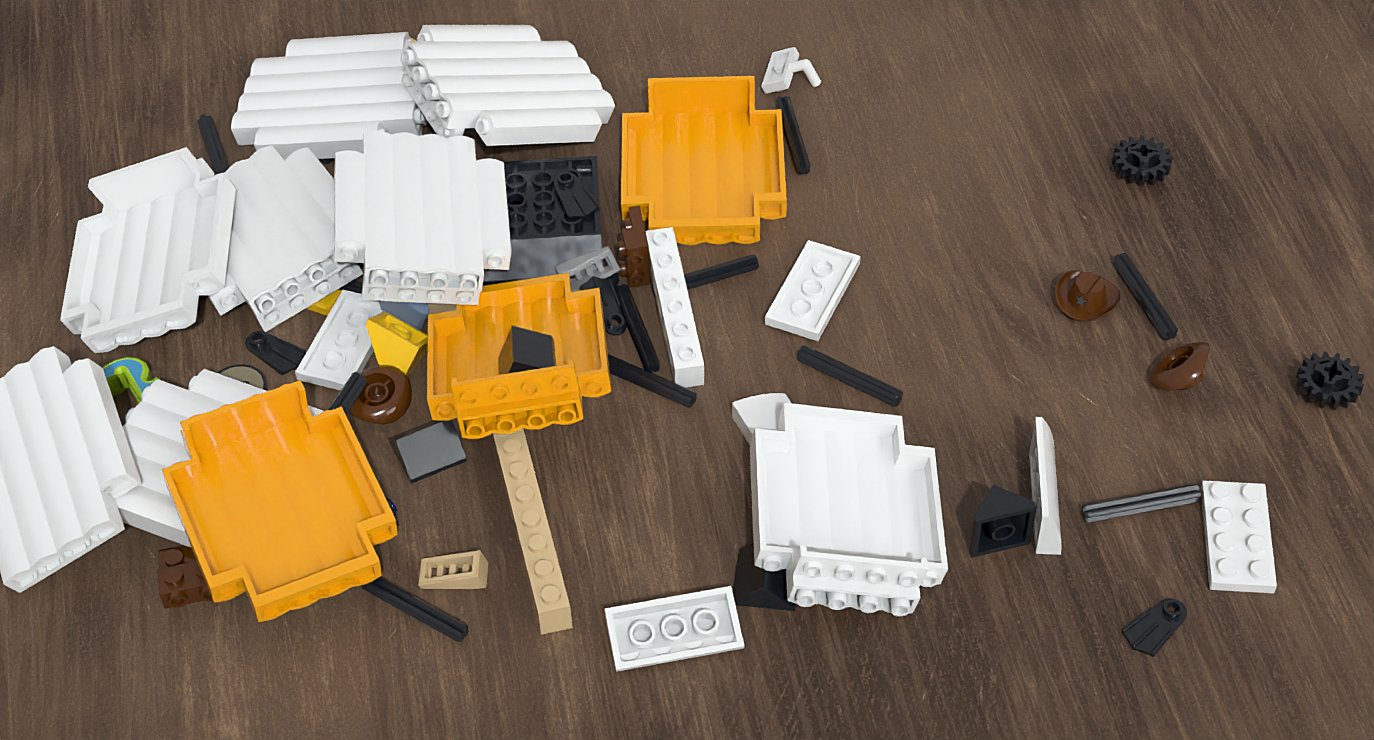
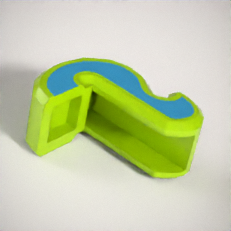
[103,357,160,404]

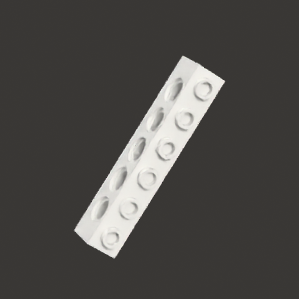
[645,227,704,387]

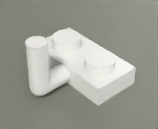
[761,47,821,94]

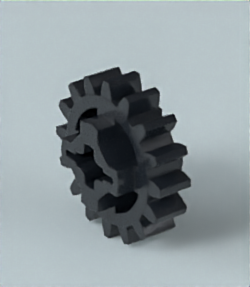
[1112,135,1173,186]
[1296,352,1364,410]

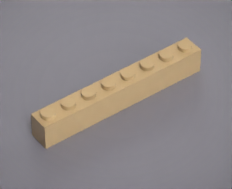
[492,429,573,635]

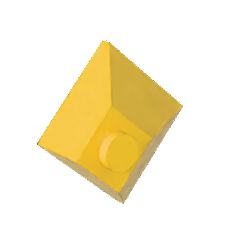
[365,311,428,376]

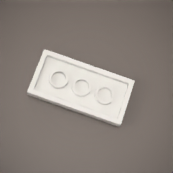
[765,240,860,341]
[295,290,383,391]
[1201,481,1277,593]

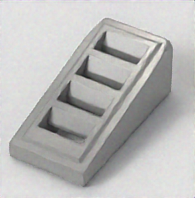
[555,246,620,292]

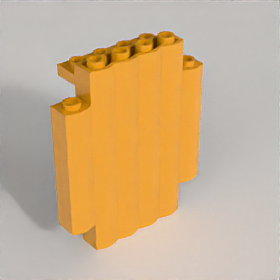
[621,76,787,245]
[427,273,612,439]
[162,380,398,622]

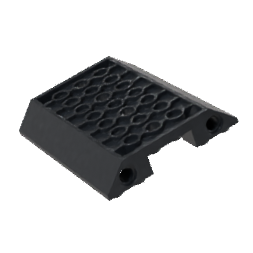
[483,156,603,285]

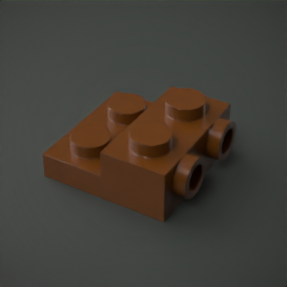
[618,206,651,288]
[157,546,213,609]

